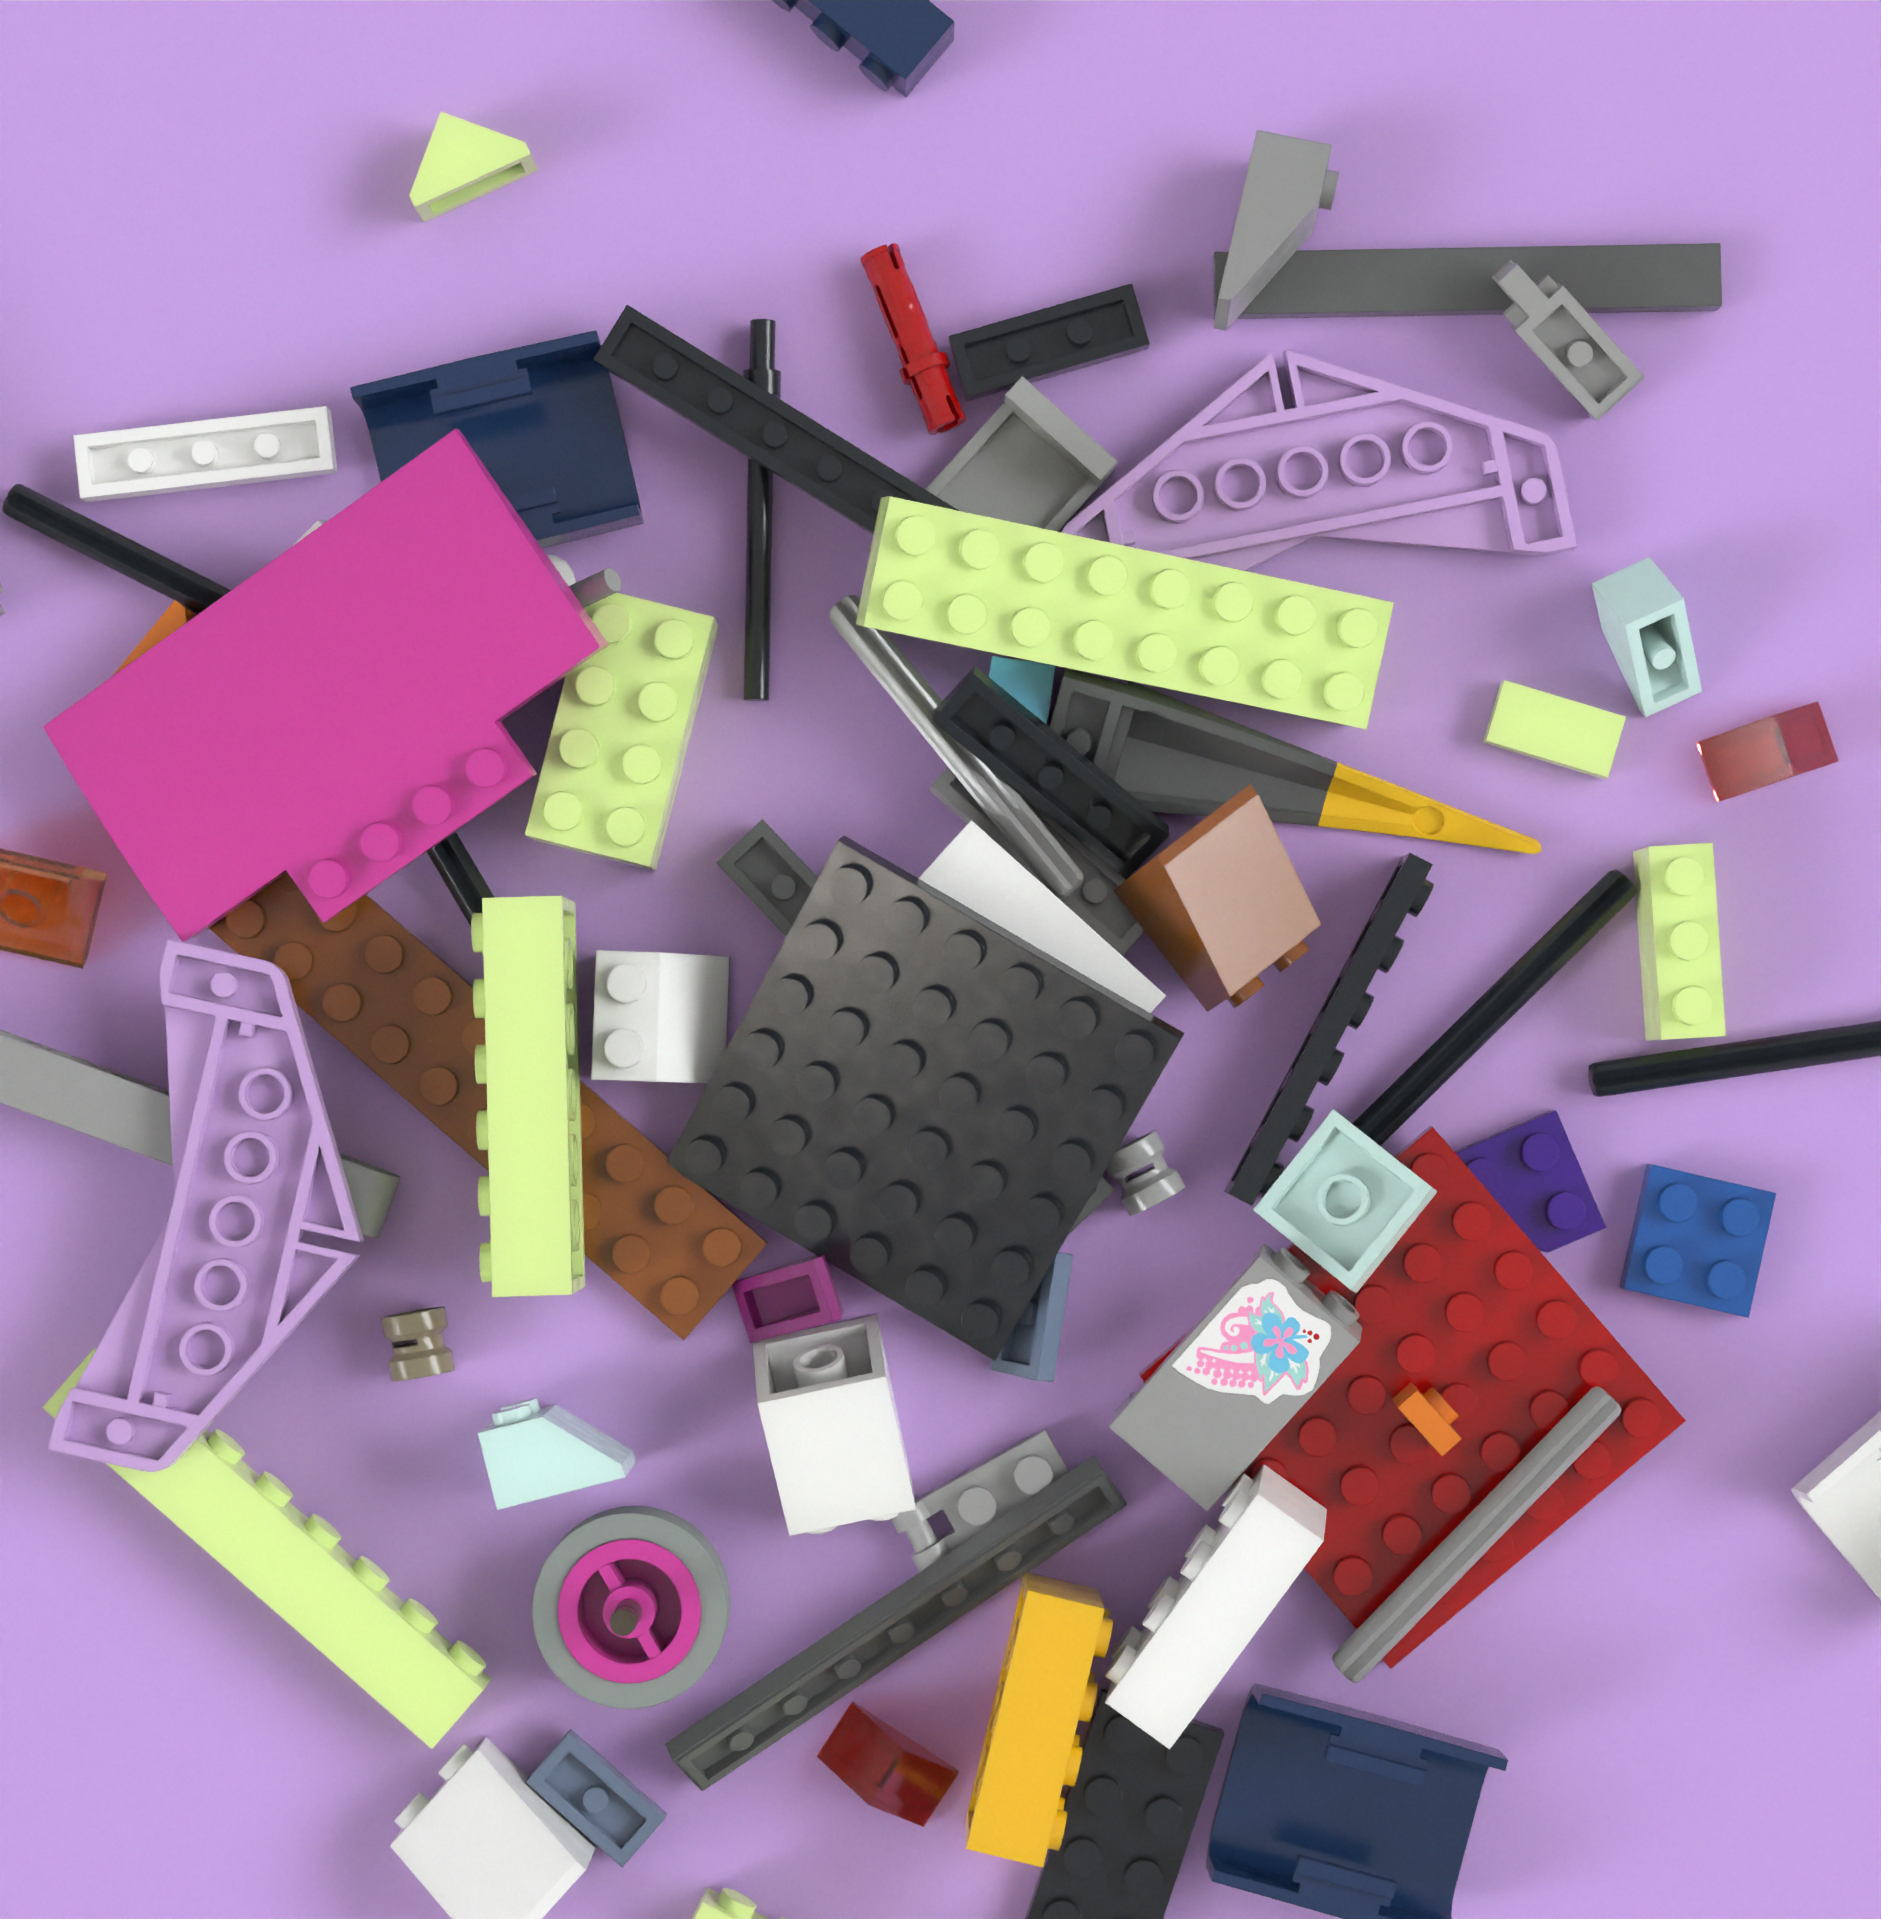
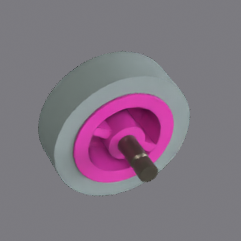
[532,1506,731,1709]

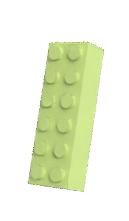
[471,895,585,1297]

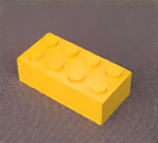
[965,1572,1113,1868]

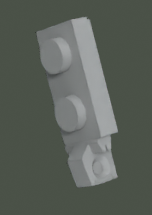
[1492,259,1645,421]

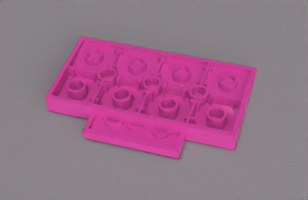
[43,429,609,942]

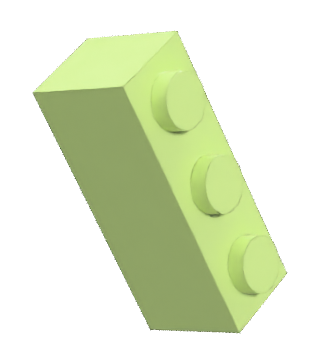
[1633,843,1726,1041]

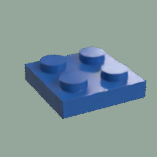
[1619,1164,1776,1318]

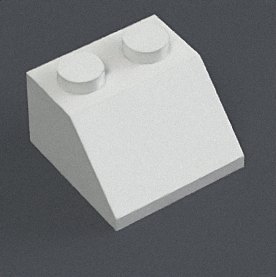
[591,950,730,1083]

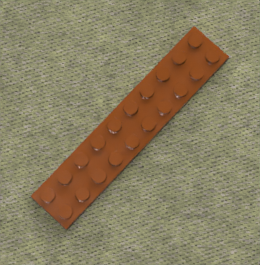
[209,872,769,1341]

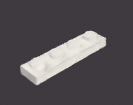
[73,406,338,502]

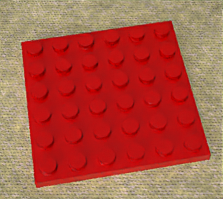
[1139,1125,1686,1669]

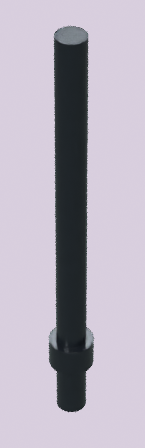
[743,319,781,701]

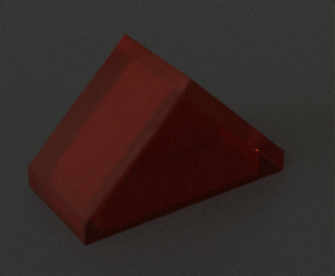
[1696,702,1839,803]
[817,1701,959,1827]

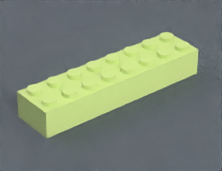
[856,496,1394,729]

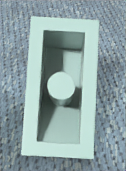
[1592,557,1702,718]

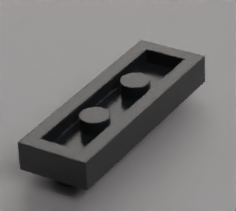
[949,283,1150,402]

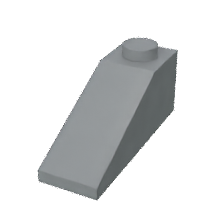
[1213,130,1339,331]

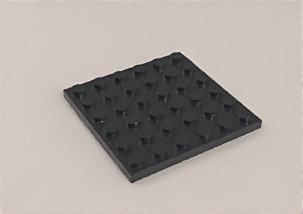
[667,836,1185,1361]

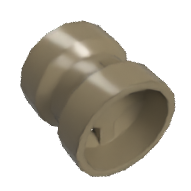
[381,1306,455,1381]

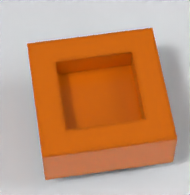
[1392,1382,1461,1456]

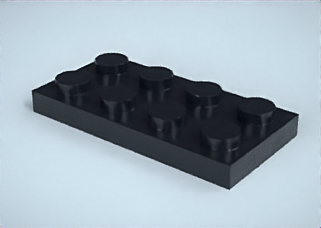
[1025,1688,1224,1919]

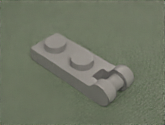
[890,1428,1069,1572]

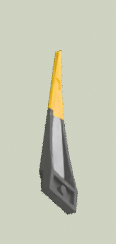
[1050,668,1542,854]

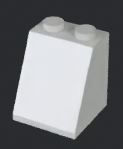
[753,1315,916,1536]
[390,1737,597,1919]

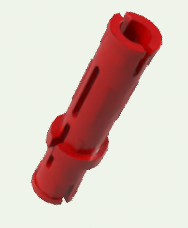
[860,243,967,435]

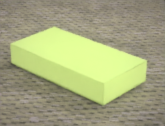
[1483,680,1626,779]

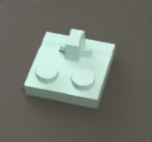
[1253,1109,1438,1293]

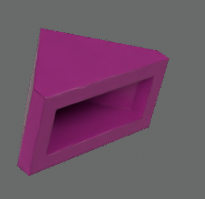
[732,1254,845,1343]

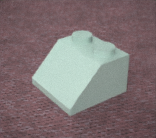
[478,1398,636,1510]

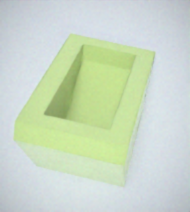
[409,112,538,222]

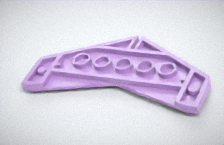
[1062,349,1578,571]
[48,939,364,1472]

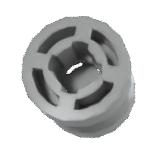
[1106,1130,1186,1216]

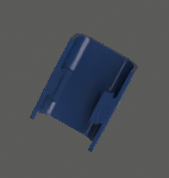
[350,330,644,549]
[1206,1683,1508,1919]

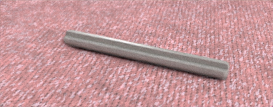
[829,595,1084,899]
[1332,1386,1622,1683]

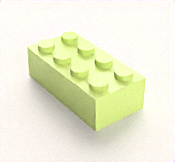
[525,593,718,871]

